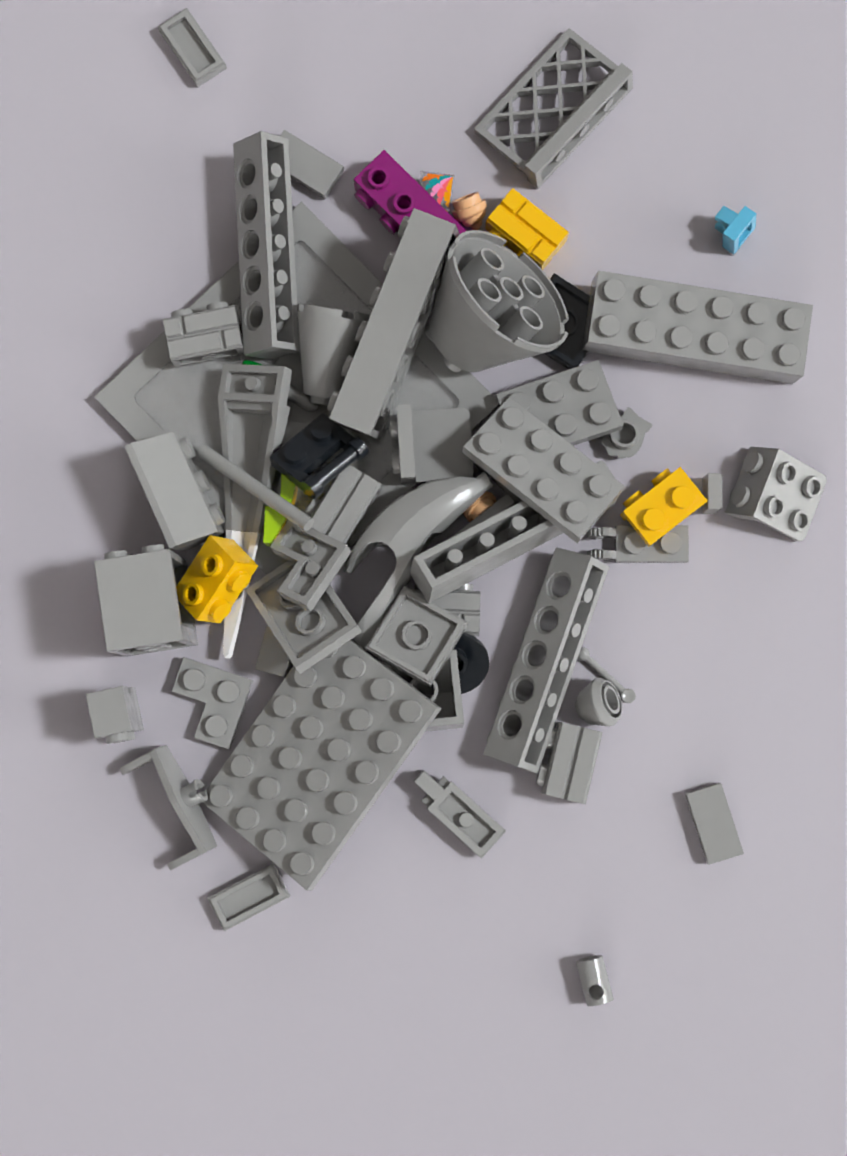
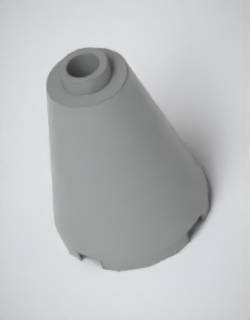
[297,304,370,405]

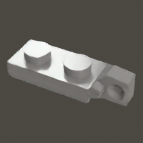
[414,770,506,859]

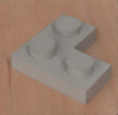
[270,520,352,612]
[172,657,254,749]

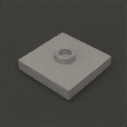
[366,586,468,687]

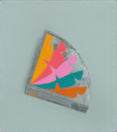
[420,171,455,213]

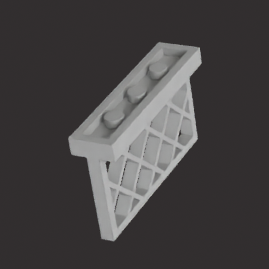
[474,28,633,189]

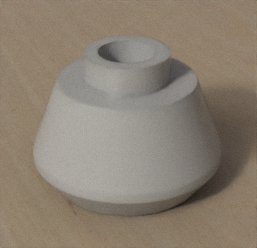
[575,678,622,727]

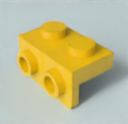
[620,467,708,547]

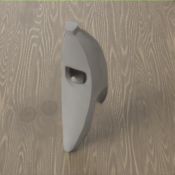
[343,472,493,659]

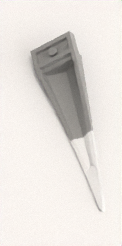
[218,364,292,659]

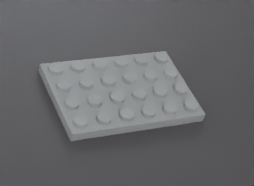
[202,639,442,891]

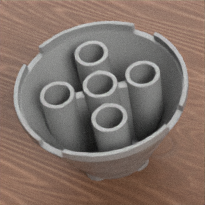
[425,230,569,372]

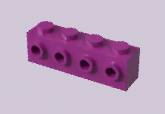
[353,150,466,235]

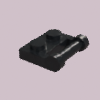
[270,413,369,499]

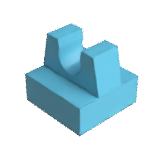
[715,206,757,255]

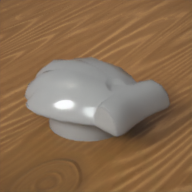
[601,407,652,459]

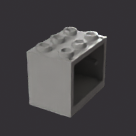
[94,544,198,656]

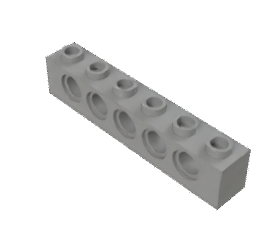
[233,131,300,359]
[483,547,610,774]

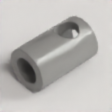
[576,955,614,1006]

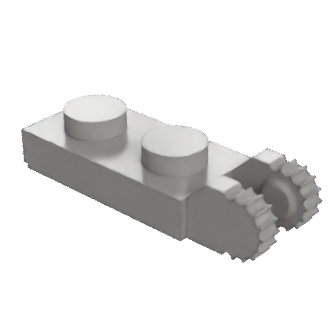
[587,525,689,563]

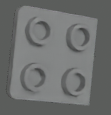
[390,404,474,484]
[725,446,827,541]

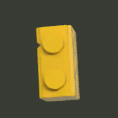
[485,188,569,270]

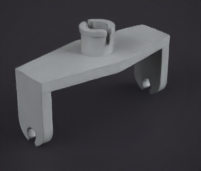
[120,745,217,871]

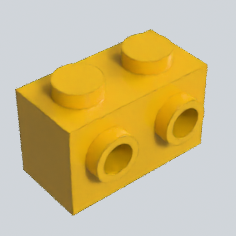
[176,535,258,623]

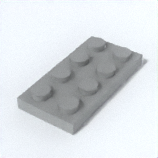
[462,396,625,543]

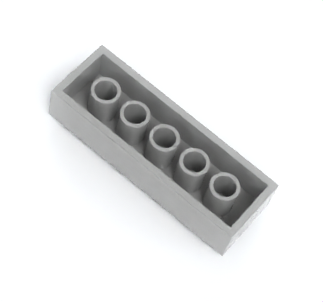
[327,208,460,440]
[583,270,813,384]

